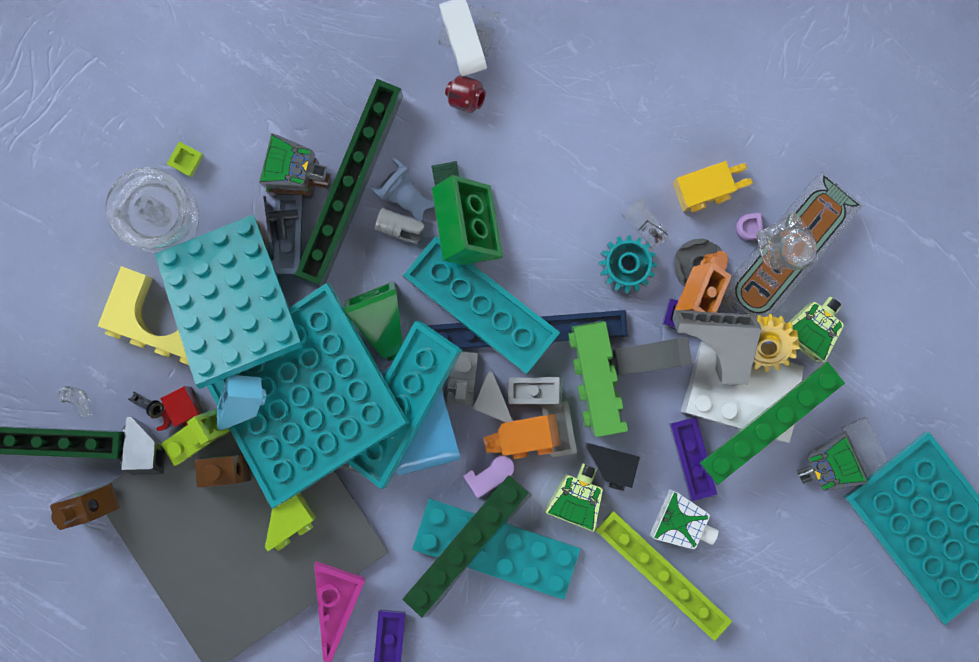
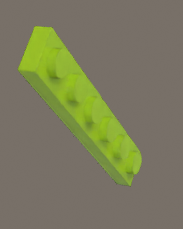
[595,510,733,641]

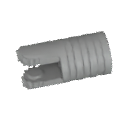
[374,208,425,244]

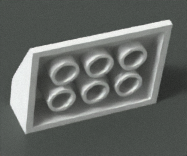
[681,340,804,443]

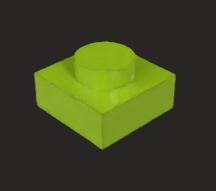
[167,141,205,178]

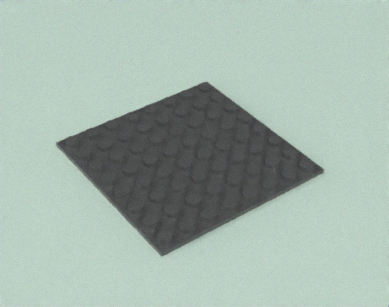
[106,433,389,662]

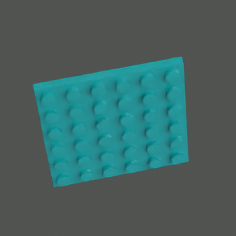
[207,283,409,509]

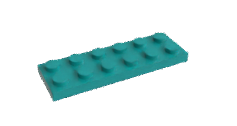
[402,236,560,375]
[347,321,463,489]
[412,498,581,600]

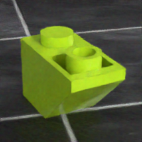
[265,493,317,552]

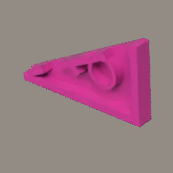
[314,561,365,662]

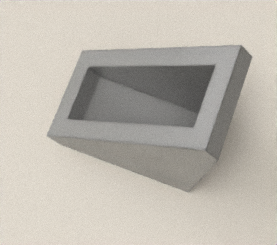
[473,372,513,422]

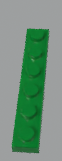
[699,362,845,485]

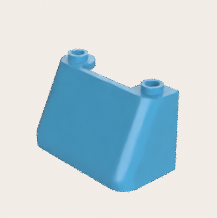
[380,367,461,476]

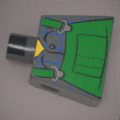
[259,133,327,191]
[797,431,867,491]

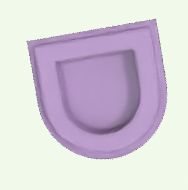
[735,213,765,241]

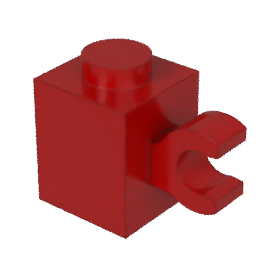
[151,386,204,431]

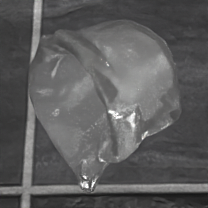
[756,213,816,271]

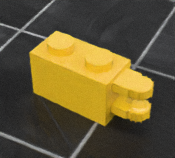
[673,161,753,213]

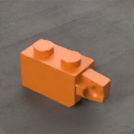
[484,413,561,459]

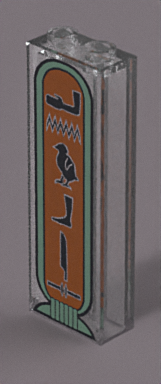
[721,172,864,319]

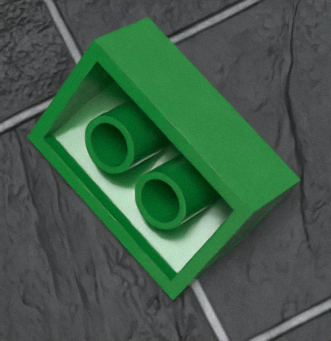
[432,175,503,265]

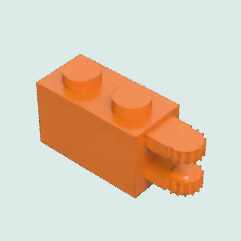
[675,251,732,313]

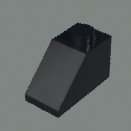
[585,442,640,491]

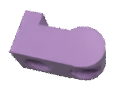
[463,455,514,498]

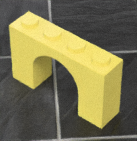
[98,266,189,365]

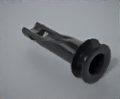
[128,391,164,418]

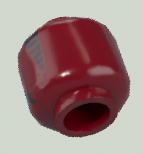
[445,75,486,113]

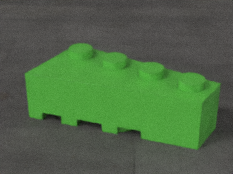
[568,321,628,437]

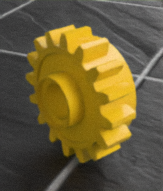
[753,314,799,372]

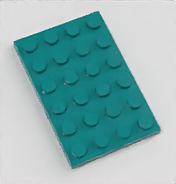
[155,215,303,389]
[843,431,979,625]

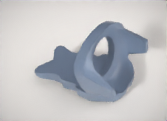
[369,158,435,222]

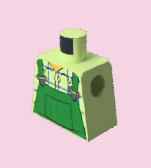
[787,297,844,363]
[545,463,603,532]

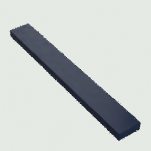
[427,310,628,349]

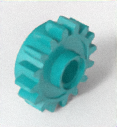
[598,235,657,294]

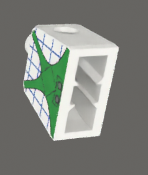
[650,489,719,549]

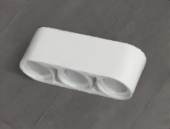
[439,0,487,77]

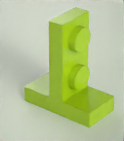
[161,408,231,467]

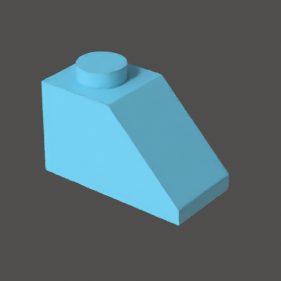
[217,375,266,430]

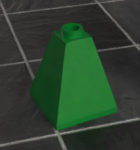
[344,281,403,361]

